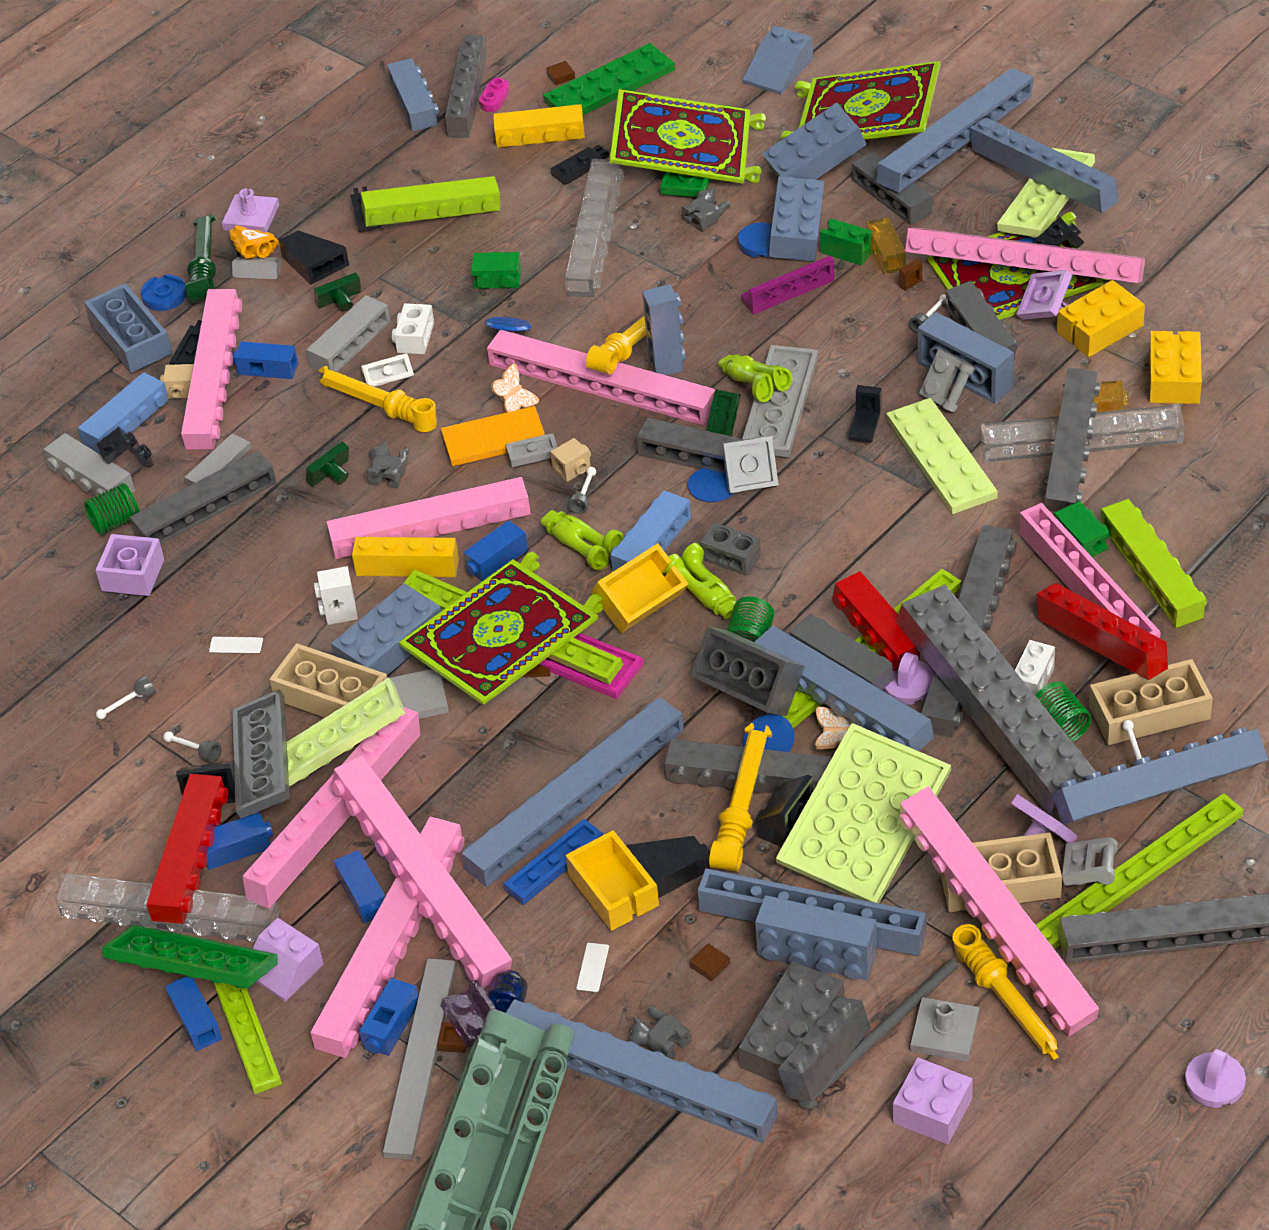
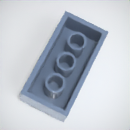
[762,103,867,180]
[769,176,824,261]
[84,283,173,373]
[918,312,1014,404]
[331,583,441,675]
[755,895,877,981]

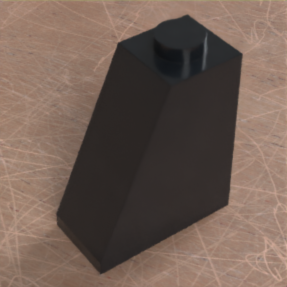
[279,230,349,285]
[626,836,710,898]

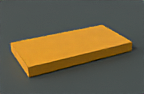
[441,406,545,466]

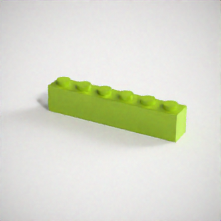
[361,176,500,227]
[1101,499,1207,628]

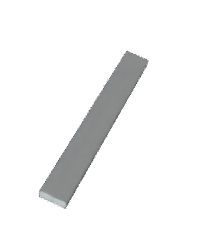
[383,958,456,1160]

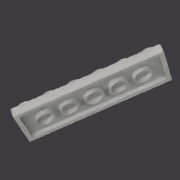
[742,345,818,457]

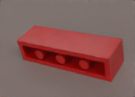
[832,571,921,671]

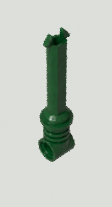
[185,214,216,303]

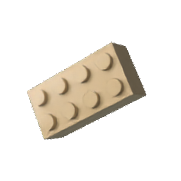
[269,643,387,718]
[1089,659,1213,745]
[940,832,1062,913]

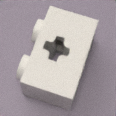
[314,566,358,625]

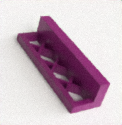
[741,256,835,315]

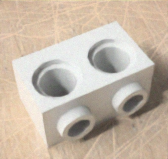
[392,303,434,354]
[1015,640,1055,700]

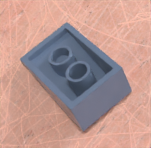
[743,26,813,95]

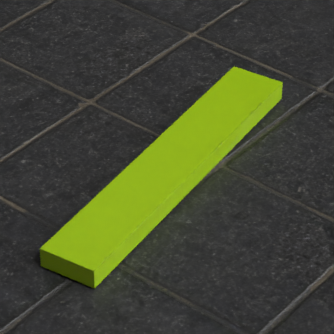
[214,983,282,1095]

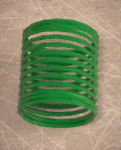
[84,482,140,536]
[727,596,775,642]
[1035,681,1092,742]

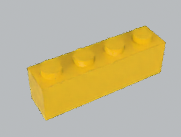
[494,104,585,148]
[352,537,459,577]

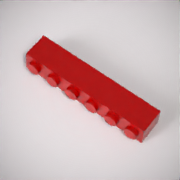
[1036,583,1168,680]
[146,774,228,924]

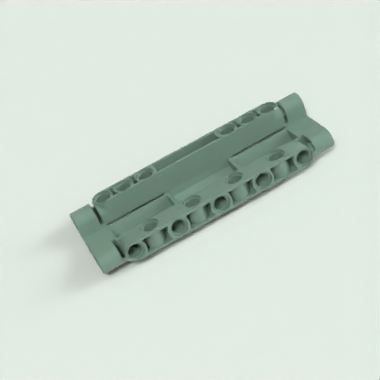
[406,1010,575,1230]

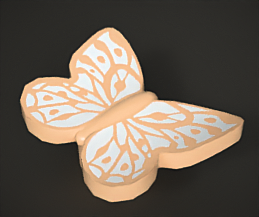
[491,363,539,412]
[815,707,854,749]

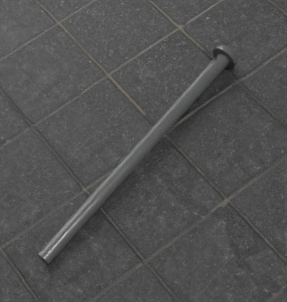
[797,959,958,1109]

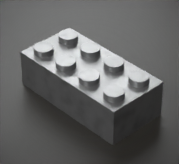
[690,626,805,716]
[739,961,845,1085]

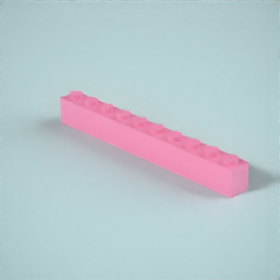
[905,227,1145,283]
[487,330,715,426]
[242,707,420,909]
[331,756,512,989]
[898,786,1099,1037]
[310,816,465,1058]

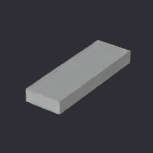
[184,434,252,485]

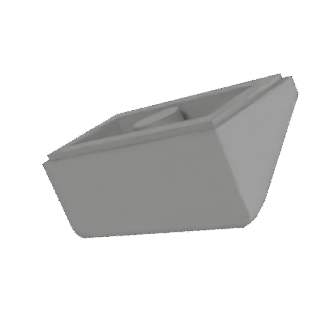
[232,256,283,279]

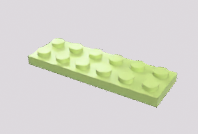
[997,148,1095,238]
[886,398,998,514]
[287,678,405,787]

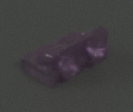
[441,980,499,1048]

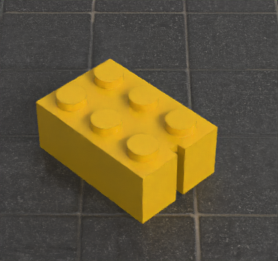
[1057,280,1145,357]
[1149,331,1202,404]
[591,543,688,634]
[565,830,659,931]

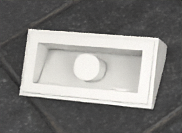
[361,353,414,387]

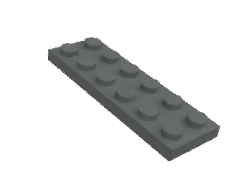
[233,689,290,818]

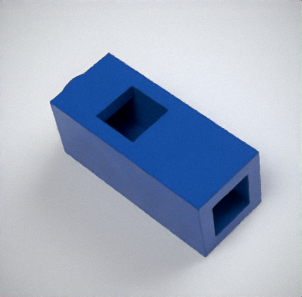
[233,341,299,379]
[463,520,528,581]
[207,812,273,870]
[334,850,385,924]
[165,976,222,1052]
[359,978,419,1056]

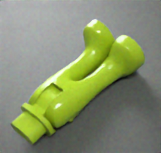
[718,354,793,402]
[541,510,624,570]
[663,543,741,619]

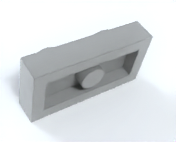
[505,433,558,467]

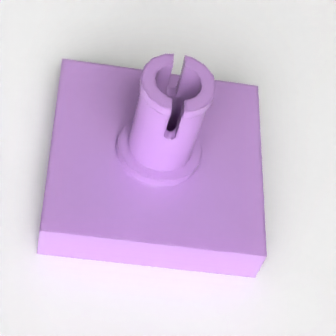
[222,188,279,233]
[1016,270,1072,320]
[1011,794,1078,843]

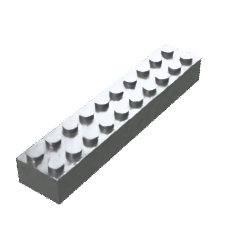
[897,585,1096,817]

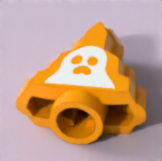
[229,225,279,259]

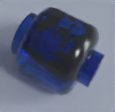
[488,970,528,1013]

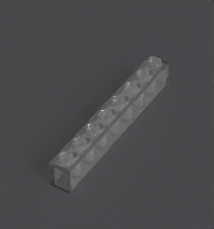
[565,159,624,297]
[981,404,1185,463]
[55,873,281,943]

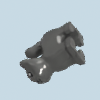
[682,188,731,232]
[367,440,409,488]
[629,1006,692,1059]

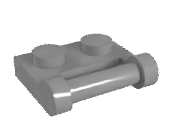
[919,349,975,412]
[1062,837,1118,886]

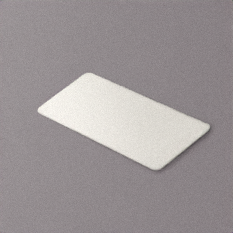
[209,637,263,653]
[576,943,609,992]

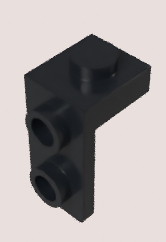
[1032,216,1085,249]
[848,385,882,443]
[96,426,154,468]

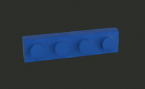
[504,819,603,905]

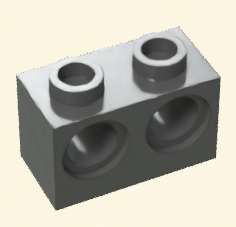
[700,523,761,576]

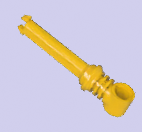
[586,316,646,375]
[319,366,437,432]
[709,723,772,872]
[953,924,1059,1060]

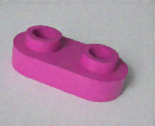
[479,78,510,112]

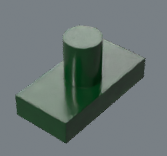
[314,272,361,312]
[706,389,741,437]
[306,441,349,488]

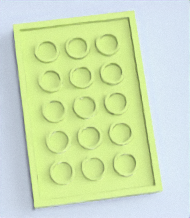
[776,723,951,903]

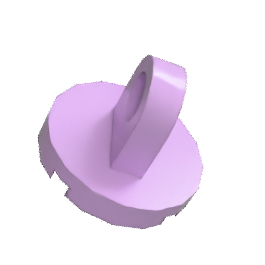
[883,652,934,705]
[1185,1049,1246,1108]

